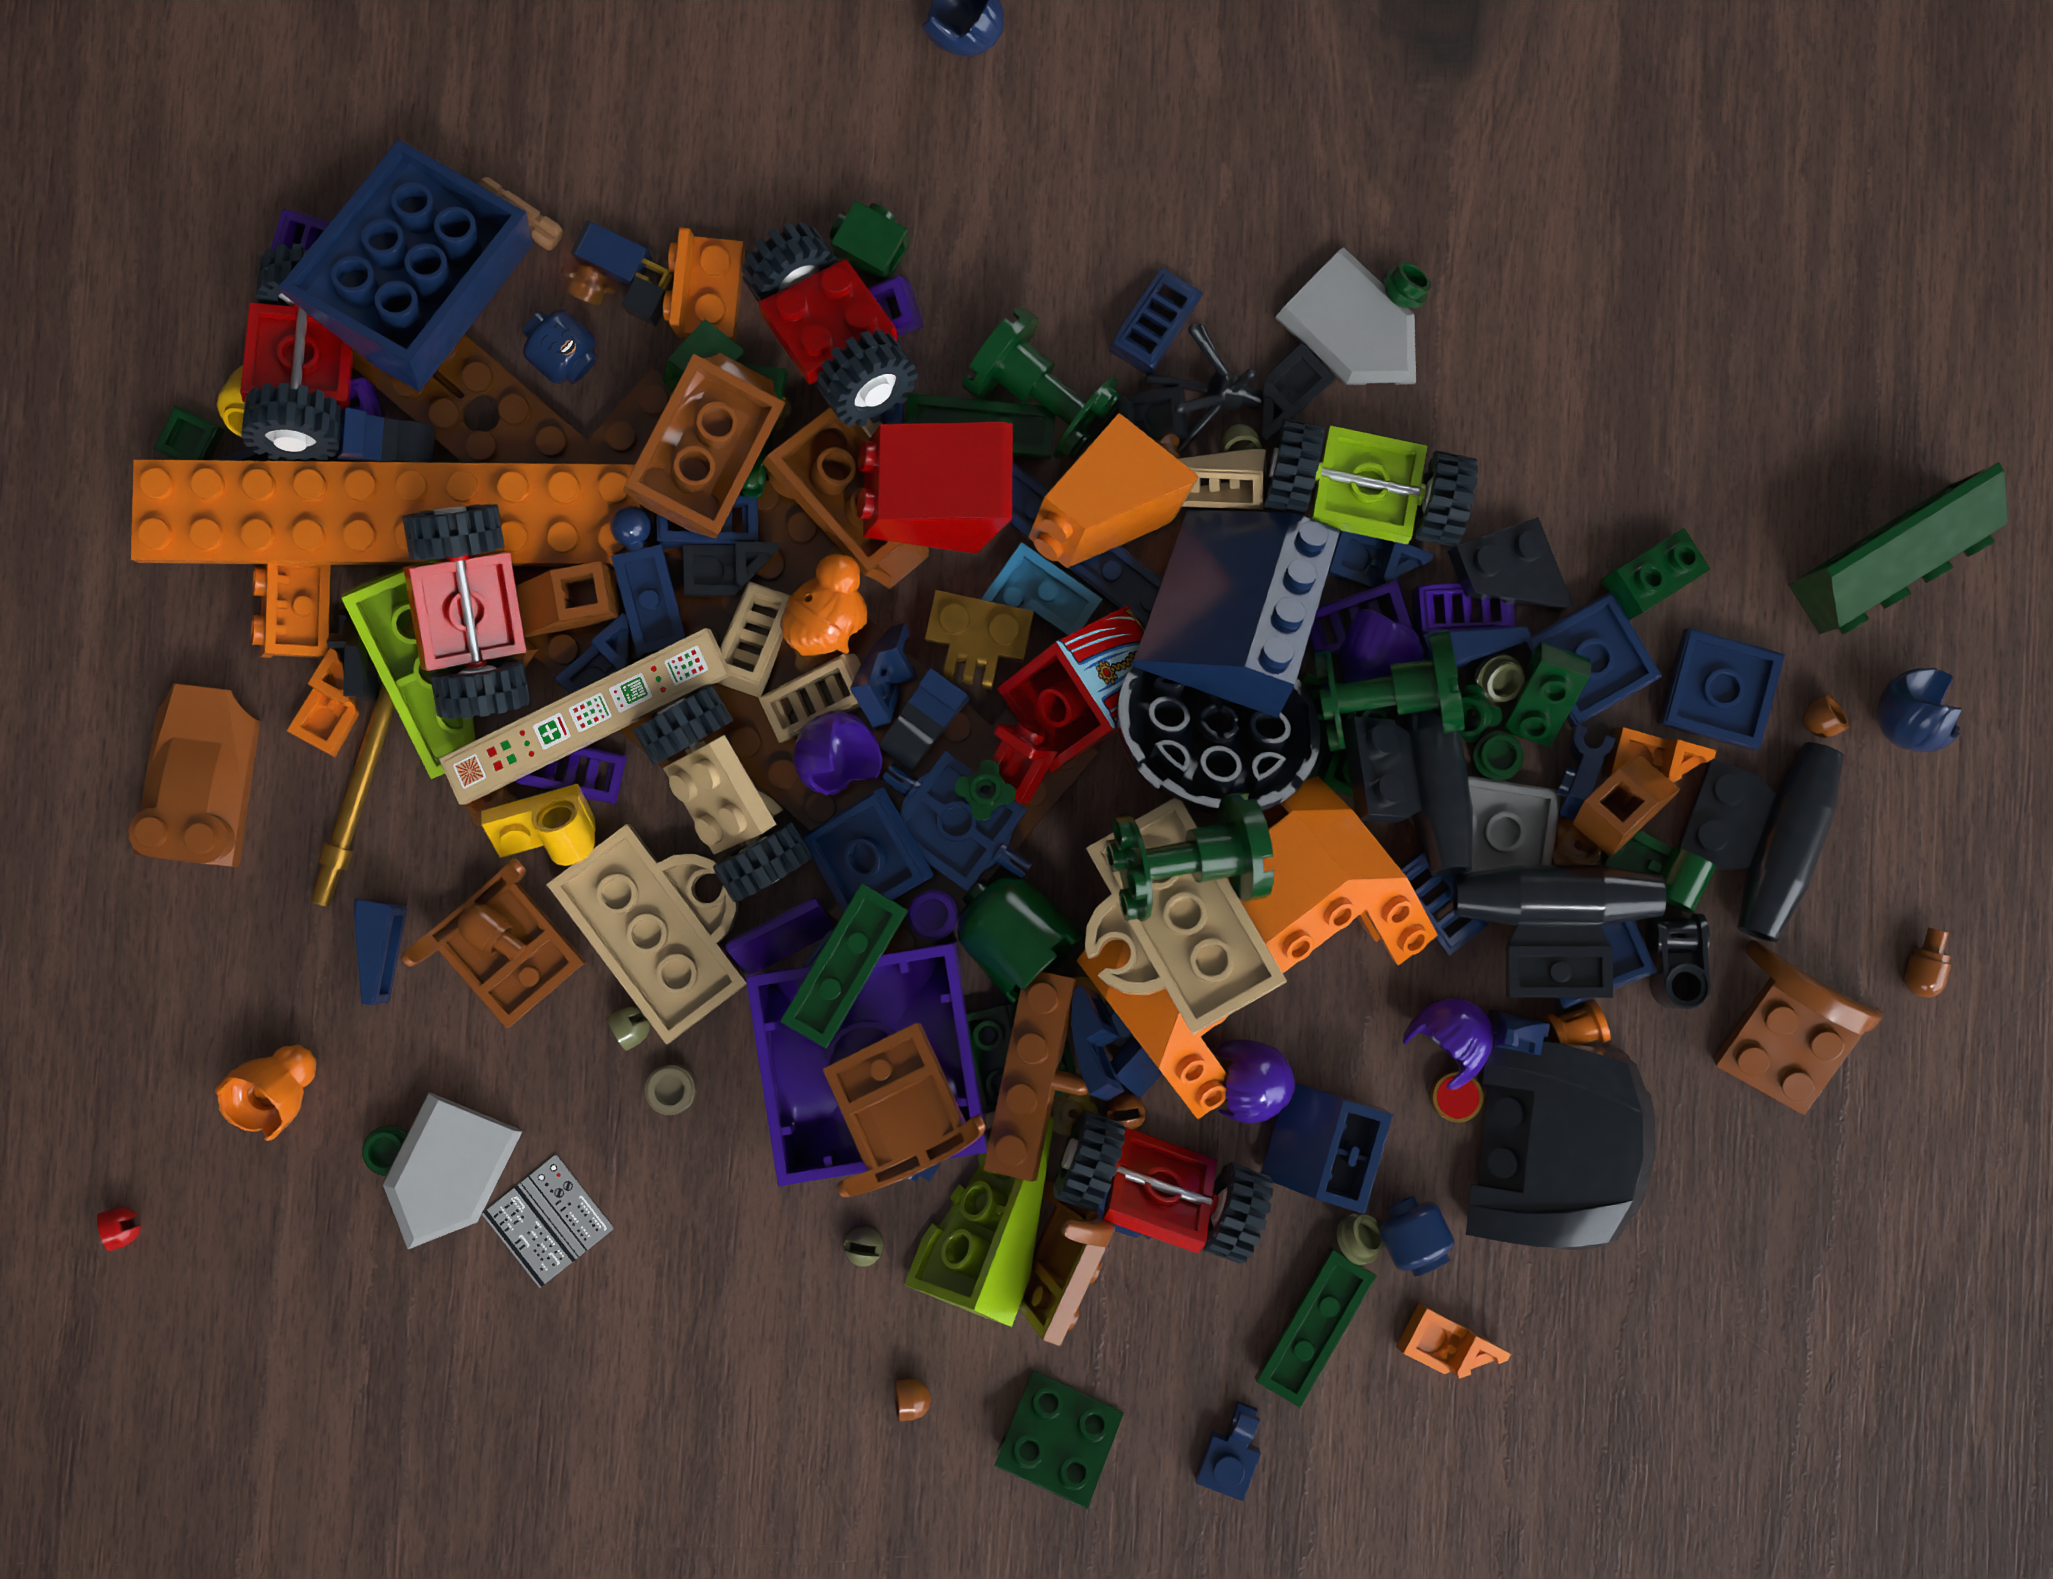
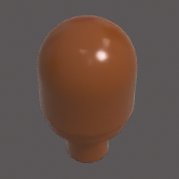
[458,904,526,962]
[1904,927,1952,998]

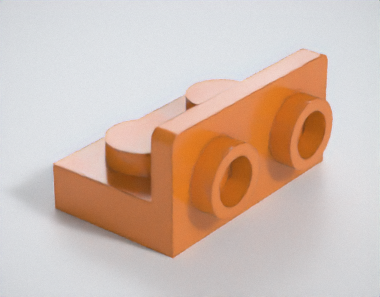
[663,227,746,343]
[251,563,331,658]

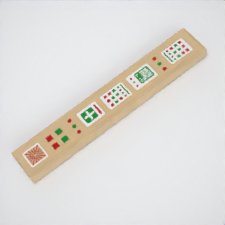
[439,628,731,804]

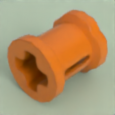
[1544,999,1611,1045]

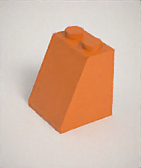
[1028,413,1199,568]

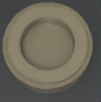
[645,1064,698,1115]

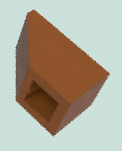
[516,561,621,638]
[1573,756,1680,858]

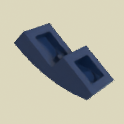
[1072,985,1124,1101]

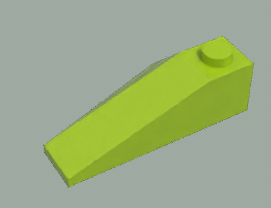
[341,558,476,779]
[904,1117,1054,1327]

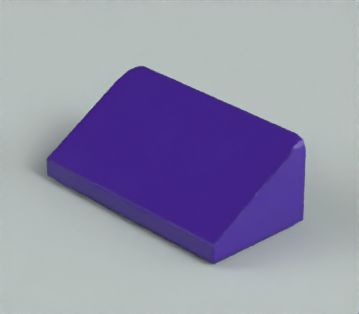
[725,898,835,975]

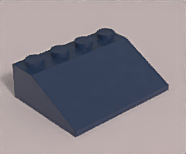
[278,139,533,392]
[1132,510,1341,718]

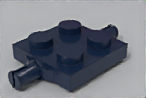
[881,751,1033,892]

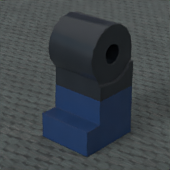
[335,408,435,463]
[880,668,969,770]

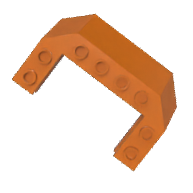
[1076,776,1438,1120]

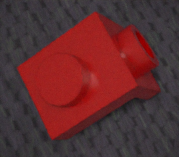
[991,721,1057,804]

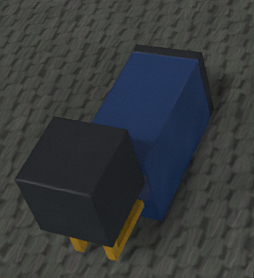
[571,220,673,327]

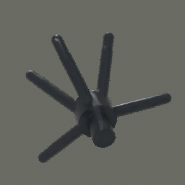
[1145,324,1263,454]

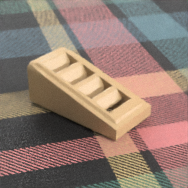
[1178,449,1266,510]
[717,581,790,697]
[758,654,861,743]

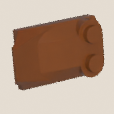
[623,353,785,539]
[763,407,930,589]
[128,683,260,867]

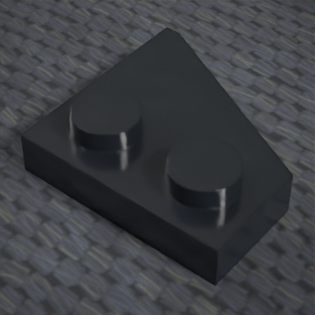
[1447,517,1573,612]

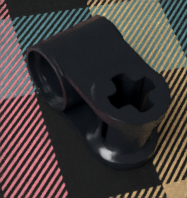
[1646,913,1711,1009]

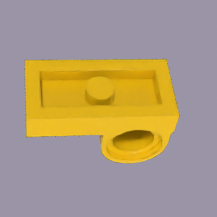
[481,784,596,866]

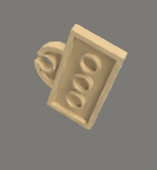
[1085,798,1287,1036]
[546,824,747,1045]

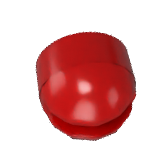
[97,1207,141,1251]

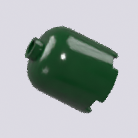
[957,875,1086,1005]

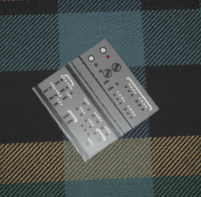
[482,1155,614,1288]

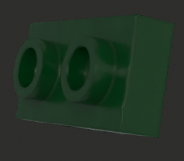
[1600,528,1711,620]
[1503,641,1591,747]
[1599,831,1716,914]

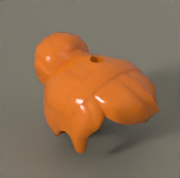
[780,554,867,656]
[215,1044,317,1141]

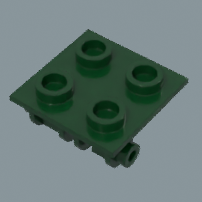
[994,1370,1124,1510]

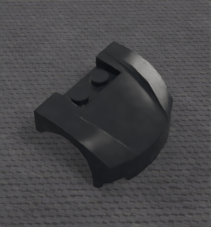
[1466,1033,1655,1250]

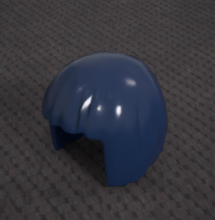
[922,0,1004,57]
[1877,668,1962,752]

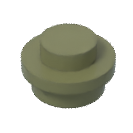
[1474,653,1524,702]
[1337,1214,1385,1265]

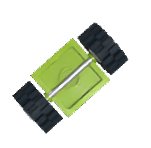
[1264,418,1478,547]

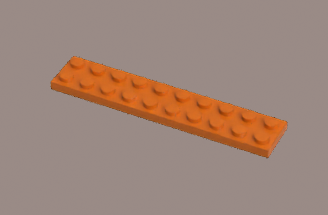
[131,460,643,567]

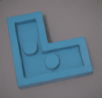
[981,542,1103,636]

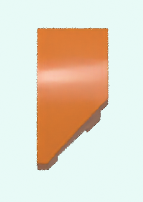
[287,648,359,758]
[1603,727,1717,783]
[1396,1303,1511,1379]

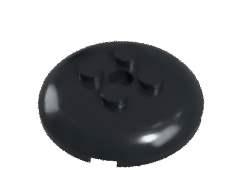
[1116,666,1320,815]

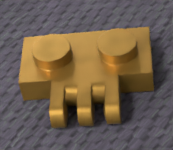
[925,590,1034,690]

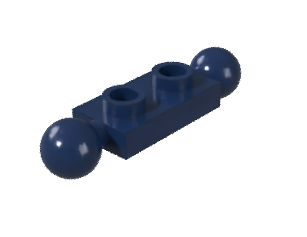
[610,505,686,655]

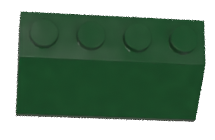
[1788,462,2008,635]

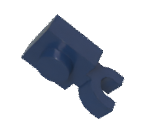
[1556,725,1616,821]
[1195,1401,1261,1502]

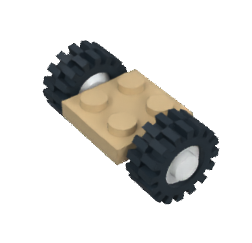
[632,685,812,902]

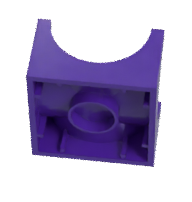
[746,941,989,1186]

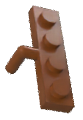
[983,972,1090,1182]

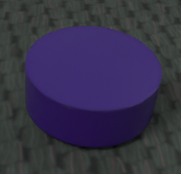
[908,890,959,940]

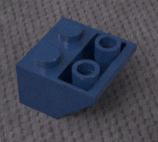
[1260,1082,1393,1214]

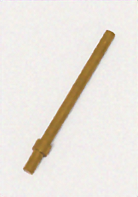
[310,620,413,907]

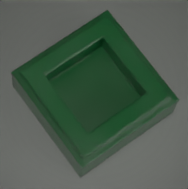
[153,405,225,460]

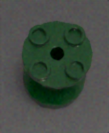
[962,306,1121,460]
[1314,630,1465,752]
[1106,791,1274,922]

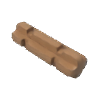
[478,177,564,250]

